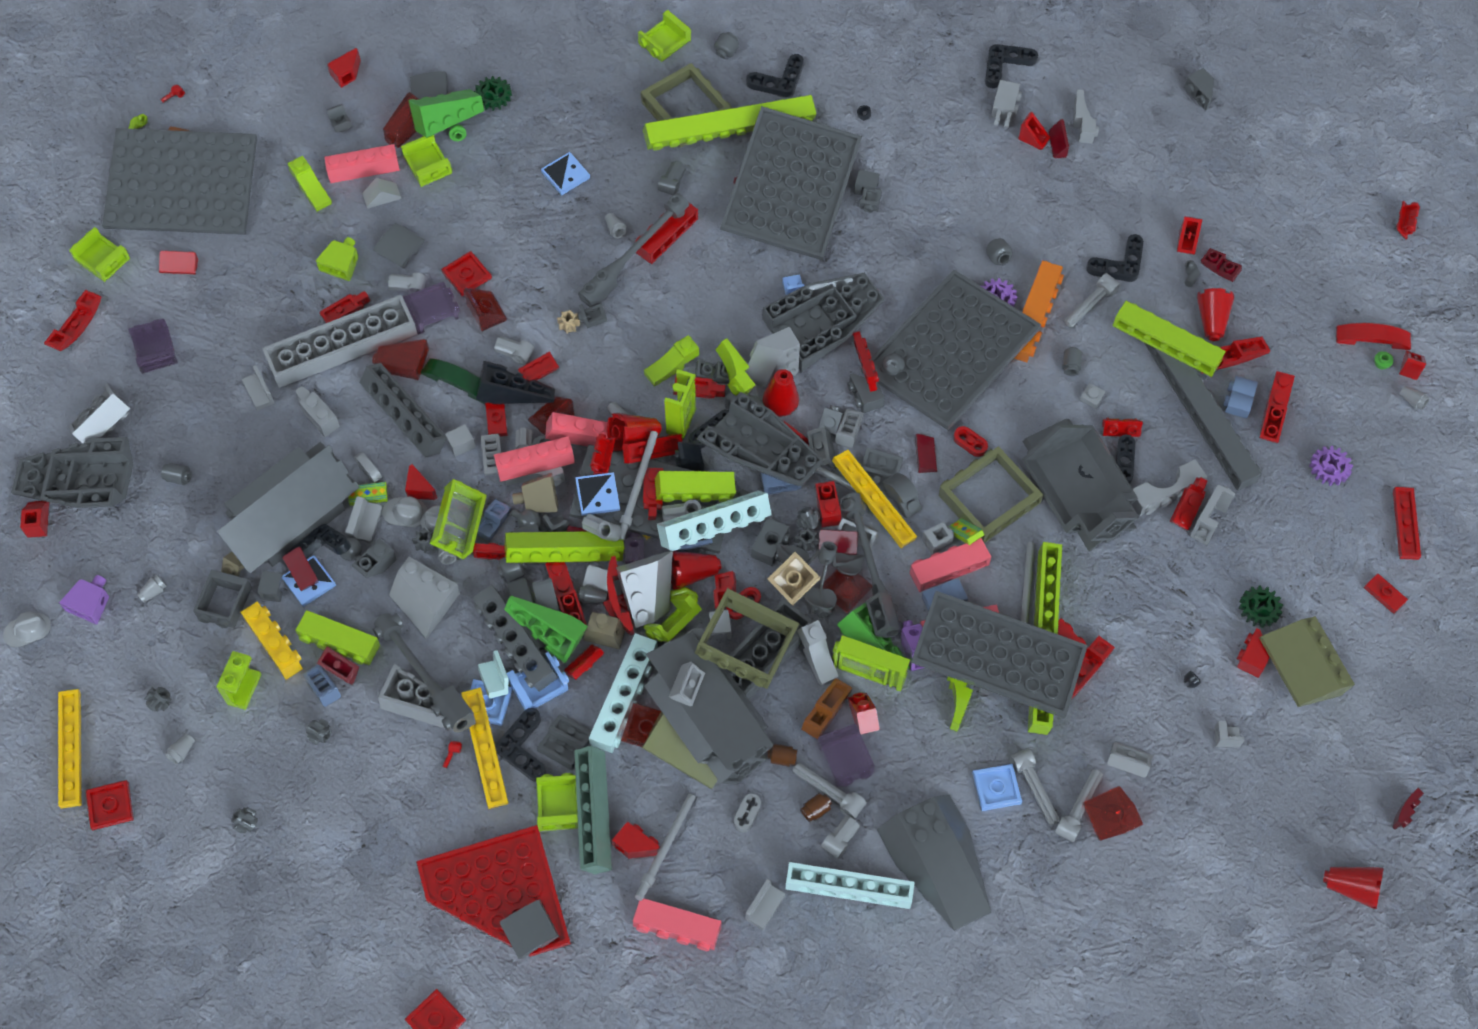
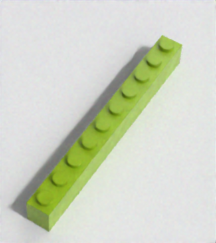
[643,95,817,150]
[1028,542,1062,735]

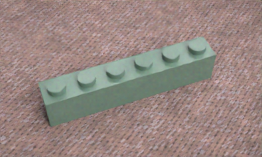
[574,746,612,875]

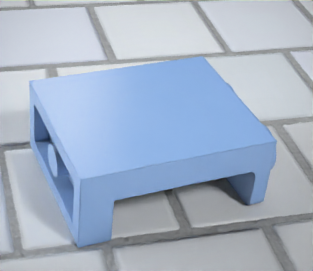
[506,652,569,710]

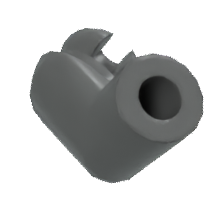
[1184,260,1200,287]

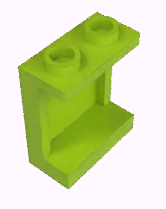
[638,10,691,62]
[401,135,452,187]
[69,227,130,282]
[643,595,702,642]
[216,651,262,710]
[536,773,578,831]

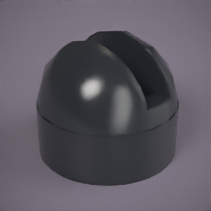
[857,105,871,121]
[1184,670,1201,688]

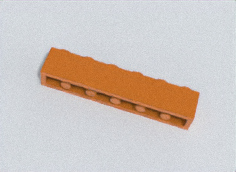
[1014,260,1064,363]

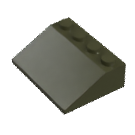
[1259,616,1355,707]
[642,711,718,789]

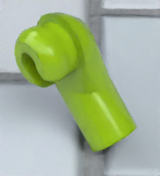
[128,114,148,129]
[670,587,699,603]

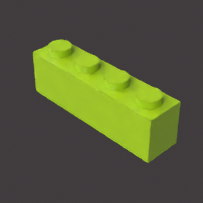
[655,471,736,502]
[295,610,380,665]

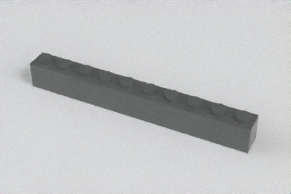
[1144,343,1261,491]

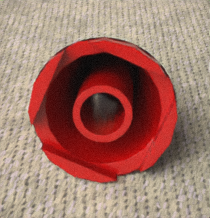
[1197,288,1234,341]
[762,369,800,417]
[607,413,662,451]
[671,551,721,590]
[1323,867,1384,909]

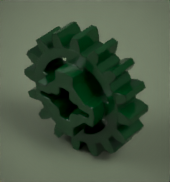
[474,76,512,111]
[1239,585,1283,628]

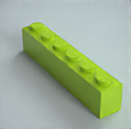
[1113,301,1226,377]
[504,531,624,563]

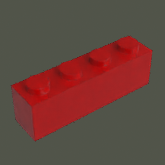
[635,202,698,264]

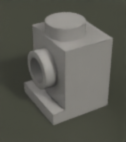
[922,522,954,555]

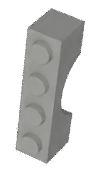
[1131,459,1208,516]

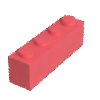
[324,144,400,183]
[545,412,615,451]
[494,436,575,482]
[910,538,991,593]
[633,898,721,951]

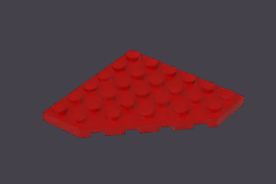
[416,825,571,957]

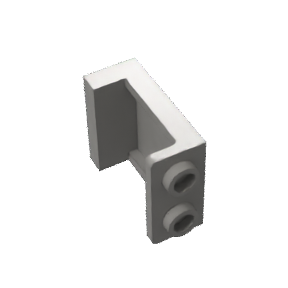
[1190,484,1235,545]

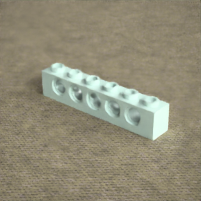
[657,490,772,551]
[589,633,658,753]
[786,862,914,909]

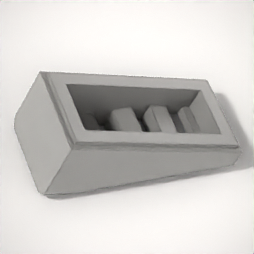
[835,409,864,448]
[481,434,502,476]

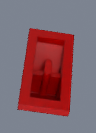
[1019,112,1051,150]
[1177,216,1203,255]
[1399,350,1426,380]
[405,464,437,500]

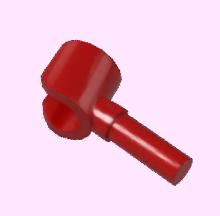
[160,85,185,103]
[442,741,462,768]

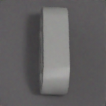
[353,451,382,483]
[734,794,761,832]

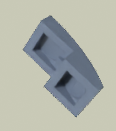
[477,499,511,541]

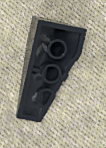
[476,361,555,404]

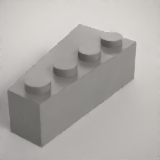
[378,664,453,731]

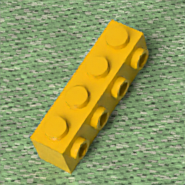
[241,601,303,680]

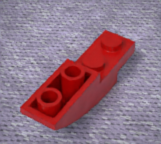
[1259,371,1295,443]
[545,562,587,625]

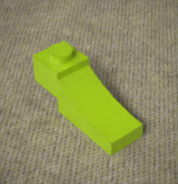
[287,155,332,212]
[644,335,699,387]
[715,338,755,396]
[947,676,973,732]

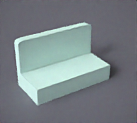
[478,650,508,698]

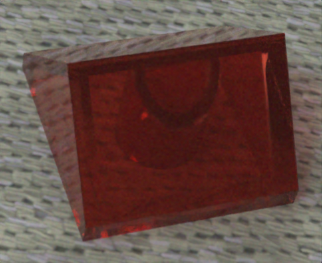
[464,288,507,331]
[528,396,575,435]
[621,703,661,747]

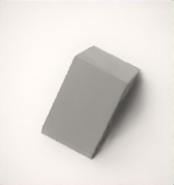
[362,178,402,209]

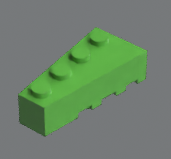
[409,89,484,138]

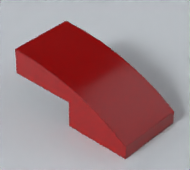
[713,571,736,609]

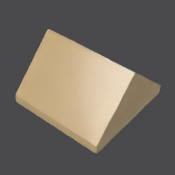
[767,552,821,605]

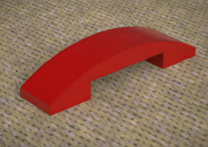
[44,290,102,351]
[1336,323,1411,350]
[607,556,634,636]
[1071,636,1115,700]

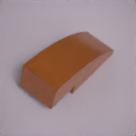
[801,678,853,740]

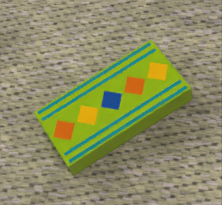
[348,482,388,506]
[948,518,984,545]

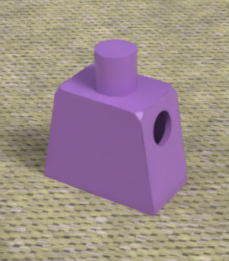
[59,575,109,625]
[901,620,924,671]

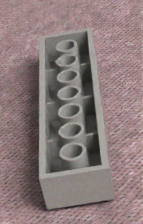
[262,295,417,388]

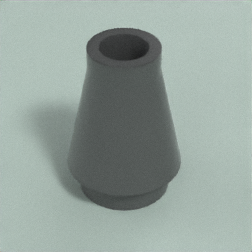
[578,585,607,604]

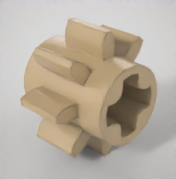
[557,310,580,334]

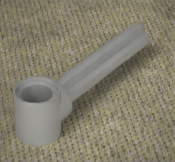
[1064,273,1121,327]
[1009,748,1060,825]
[792,763,866,820]
[1055,769,1103,843]

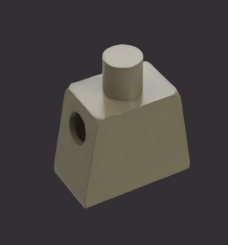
[512,473,559,512]
[583,612,625,649]

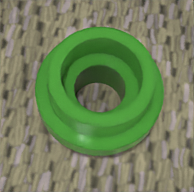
[449,124,467,141]
[1374,351,1393,369]

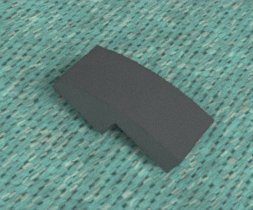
[695,360,729,384]

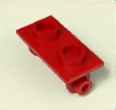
[1397,201,1420,239]
[1102,418,1143,437]
[590,434,616,475]

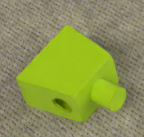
[316,237,358,281]

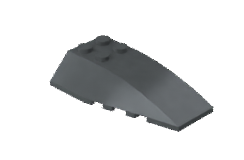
[11,437,133,508]
[877,795,991,931]

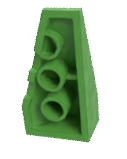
[504,596,588,663]
[837,602,910,669]

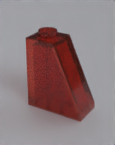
[383,92,419,148]
[372,339,430,380]

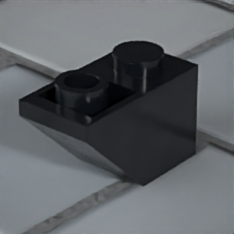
[675,442,704,471]

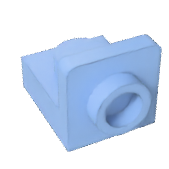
[782,274,805,295]

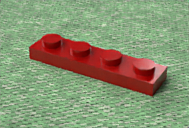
[853,331,879,392]
[623,434,682,464]
[1393,487,1421,560]

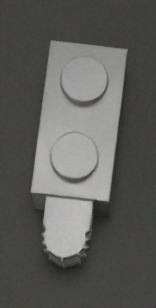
[991,80,1022,128]
[296,387,340,437]

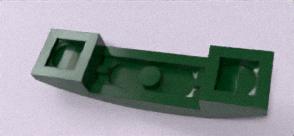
[420,358,485,404]

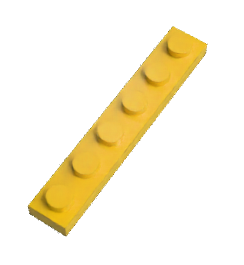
[832,450,917,548]
[461,687,509,809]
[58,689,82,809]

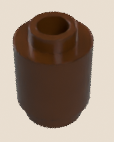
[767,743,798,767]
[800,793,832,822]

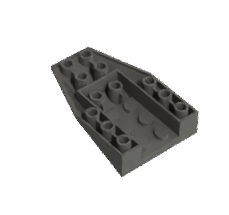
[762,272,885,373]

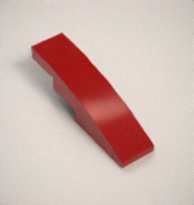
[1202,336,1270,373]

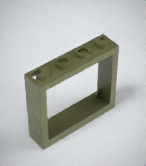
[641,63,732,148]
[939,446,1043,543]
[695,588,799,689]

